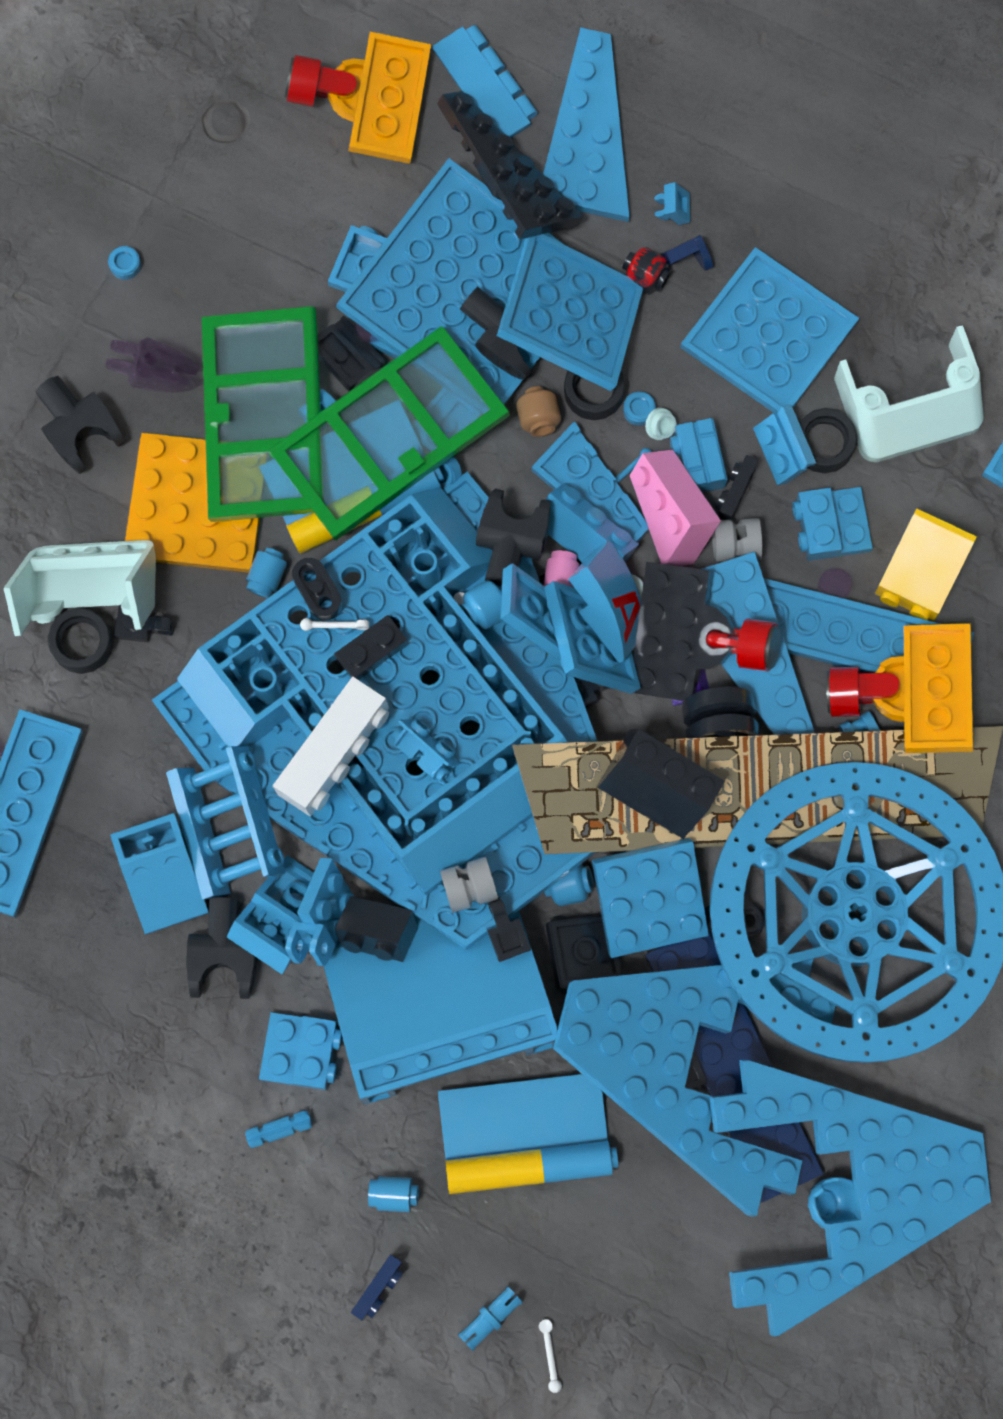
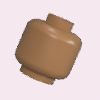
[516,386,561,437]

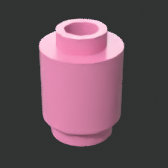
[544,550,580,588]

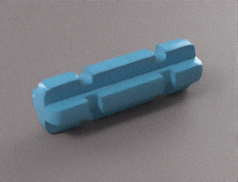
[245,1111,312,1148]

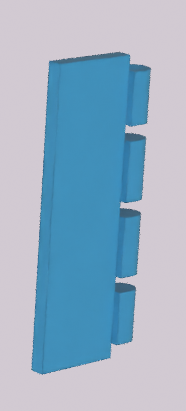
[432,25,538,138]

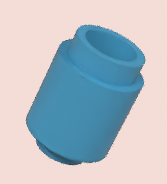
[246,548,288,598]
[368,1176,419,1212]

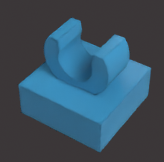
[654,182,690,225]

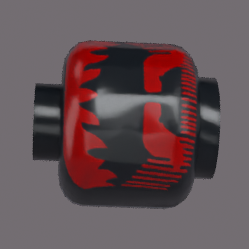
[622,247,672,295]

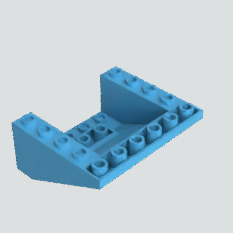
[324,911,557,1105]

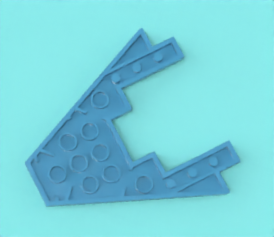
[553,959,836,1217]
[710,1060,991,1337]

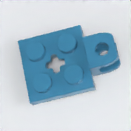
[285,858,354,966]

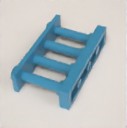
[166,746,286,900]

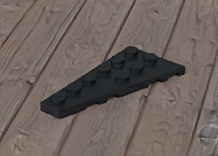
[437,91,583,240]

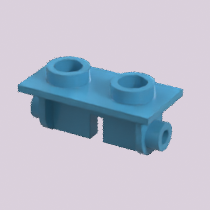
[391,719,461,782]

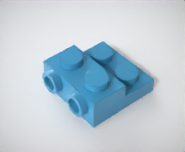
[327,225,387,292]
[792,487,873,561]
[259,1012,342,1091]

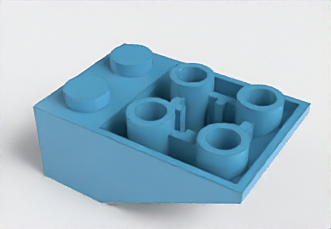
[110,813,209,935]

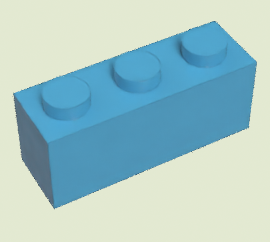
[546,483,639,564]

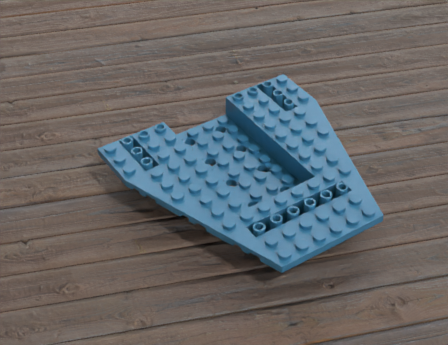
[152,472,597,950]

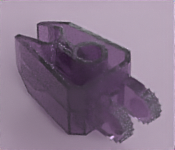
[105,337,199,393]

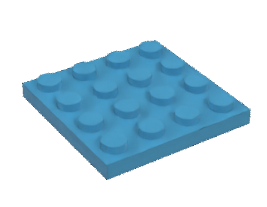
[497,234,643,391]
[680,247,859,413]

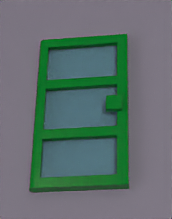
[201,306,325,522]
[268,326,510,541]

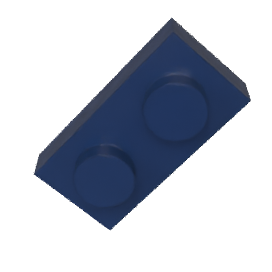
[350,1254,404,1321]

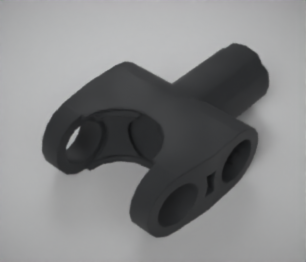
[460,286,531,380]
[36,376,125,474]
[476,488,551,587]
[186,898,257,999]

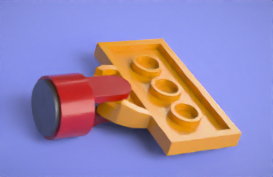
[284,31,431,164]
[826,624,973,753]

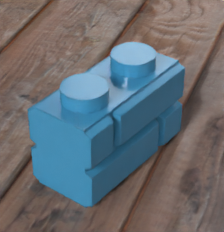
[670,418,727,493]

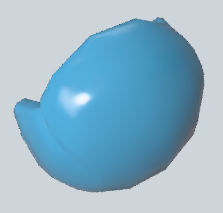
[808,1177,857,1229]

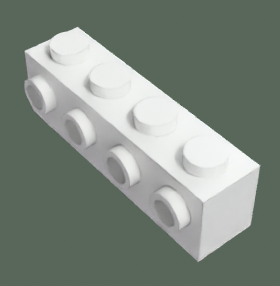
[273,677,389,817]

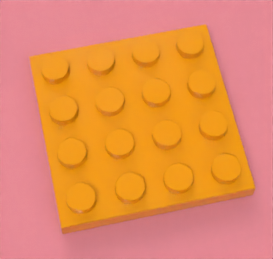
[125,433,269,573]

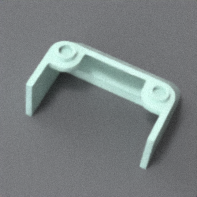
[834,325,984,462]
[3,540,156,636]

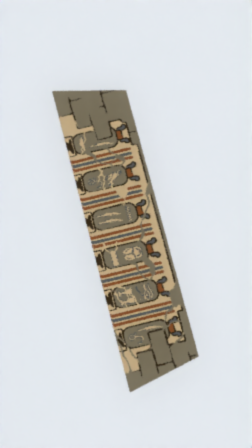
[512,726,1003,854]

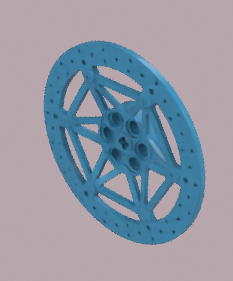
[710,762,1003,1063]

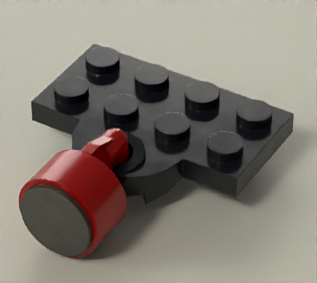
[633,562,781,701]

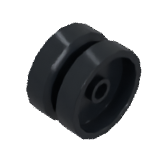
[682,686,760,738]

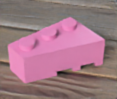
[630,450,721,566]

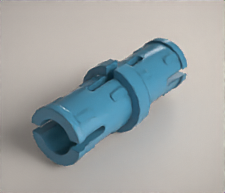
[458,1286,523,1351]

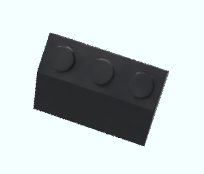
[596,729,725,839]

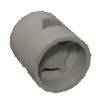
[712,518,762,563]
[440,857,498,913]

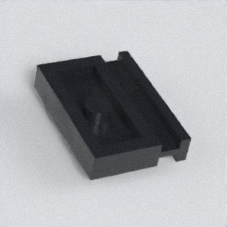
[318,315,385,392]

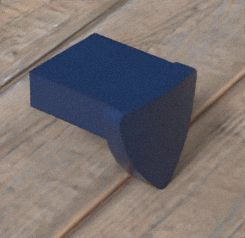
[660,235,713,271]

